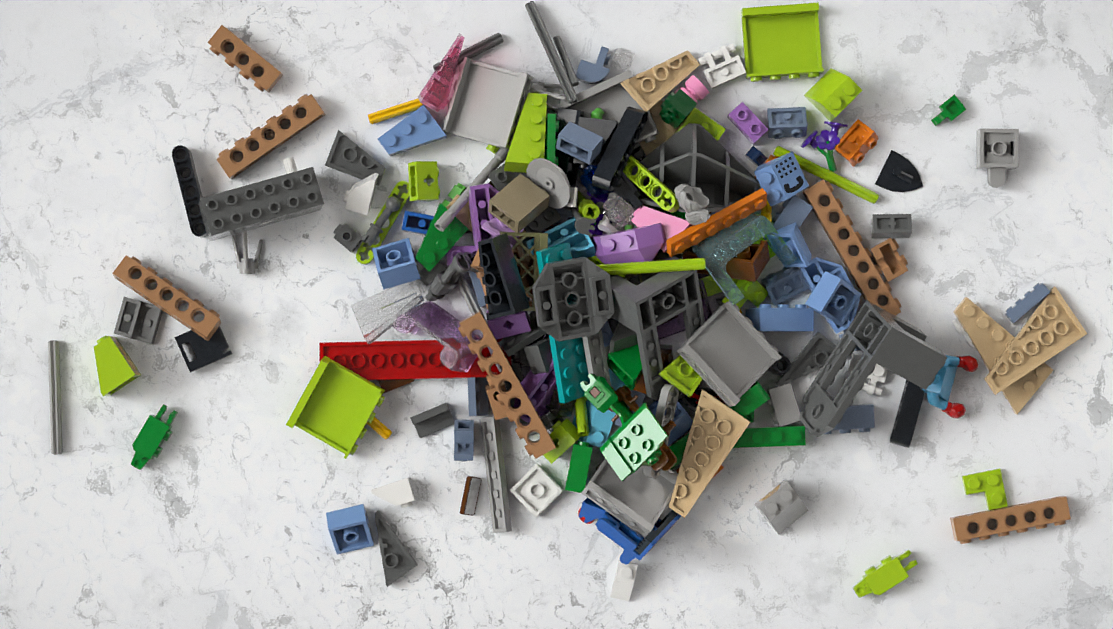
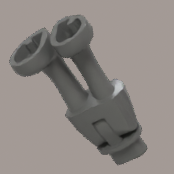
[425,252,479,301]

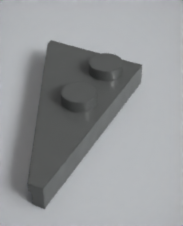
[776,331,836,386]
[375,510,418,587]

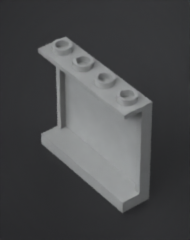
[442,57,533,150]
[560,70,660,166]
[677,301,782,407]
[582,458,678,538]

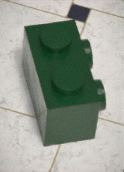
[659,89,697,129]

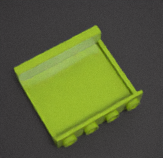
[741,2,824,82]
[286,356,385,459]

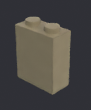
[488,174,550,234]

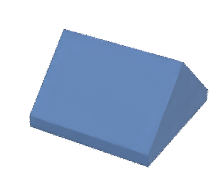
[769,222,812,267]

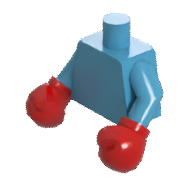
[922,355,978,419]

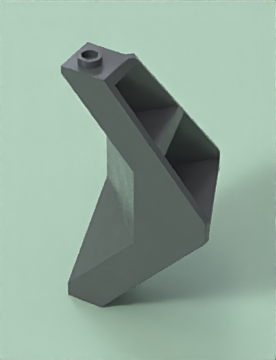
[629,123,759,213]

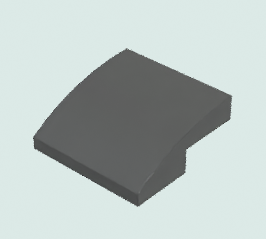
[113,297,163,344]

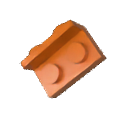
[834,119,879,167]

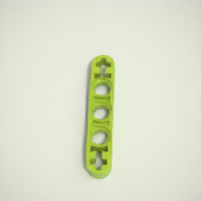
[623,155,680,213]
[356,181,409,265]

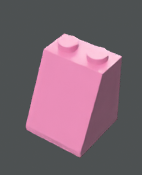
[631,206,693,253]

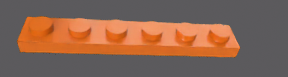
[666,188,767,257]

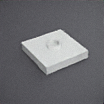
[510,464,564,518]

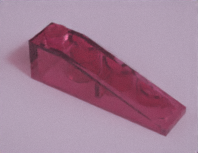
[418,33,465,112]

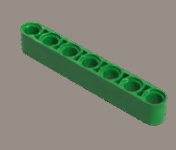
[669,383,770,470]

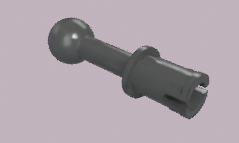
[361,196,401,246]

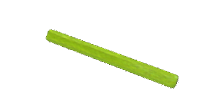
[773,146,879,204]
[597,258,706,275]

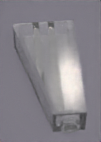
[351,280,425,344]

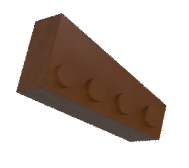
[682,240,770,282]

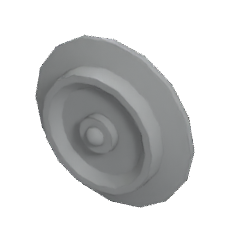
[526,158,571,208]

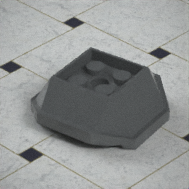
[533,257,614,341]

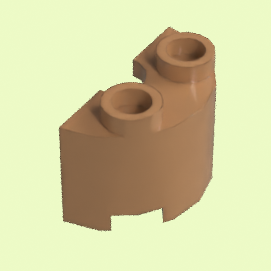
[870,238,908,282]

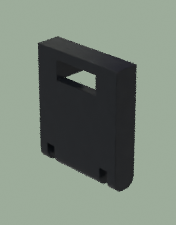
[174,326,232,373]

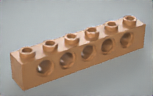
[216,94,326,180]
[112,255,221,341]
[950,496,1071,544]

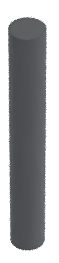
[553,36,579,87]

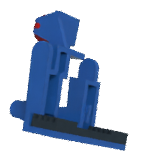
[578,497,681,565]

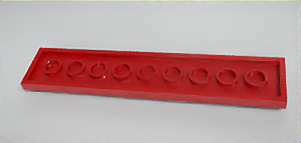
[319,338,512,380]

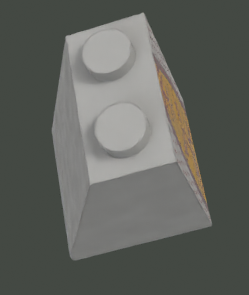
[754,481,808,535]

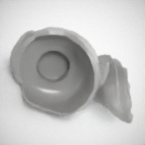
[674,184,710,225]

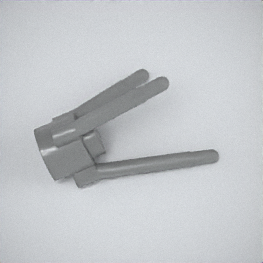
[530,82,567,112]
[232,231,263,274]

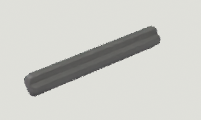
[433,33,503,75]

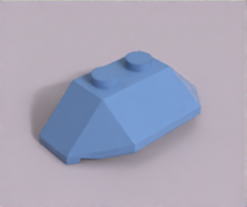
[799,257,860,334]

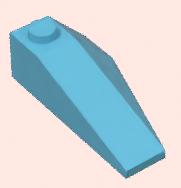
[572,368,625,447]

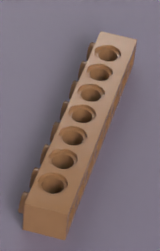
[802,179,902,316]
[458,311,556,459]

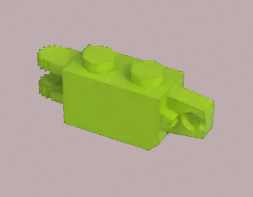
[853,550,918,598]

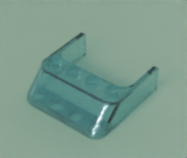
[691,212,797,305]

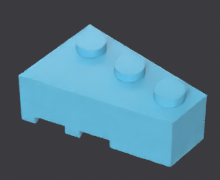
[526,218,596,259]

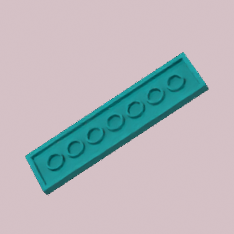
[536,243,590,403]

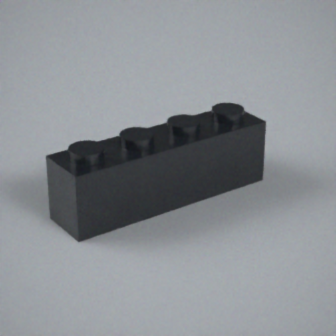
[555,108,584,187]
[478,233,530,320]

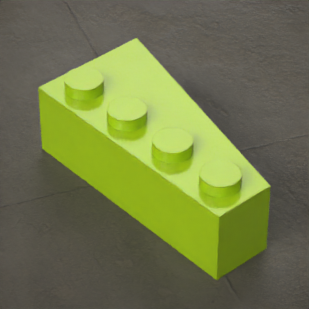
[504,93,547,173]

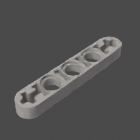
[643,384,679,479]

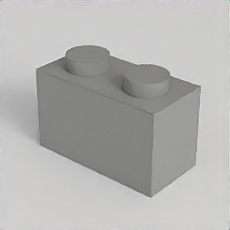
[767,383,801,427]

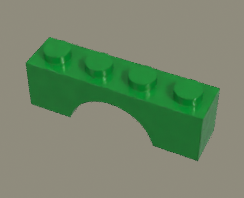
[733,426,806,448]

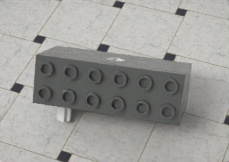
[199,157,324,242]

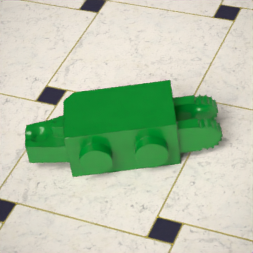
[131,404,178,470]

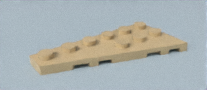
[984,286,1087,395]
[953,297,1053,414]
[669,389,750,518]

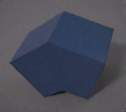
[745,146,768,166]

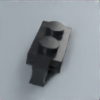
[613,172,643,211]

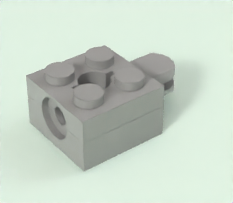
[976,129,1019,188]

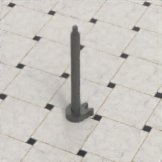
[569,207,596,237]

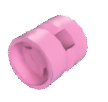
[674,75,709,104]

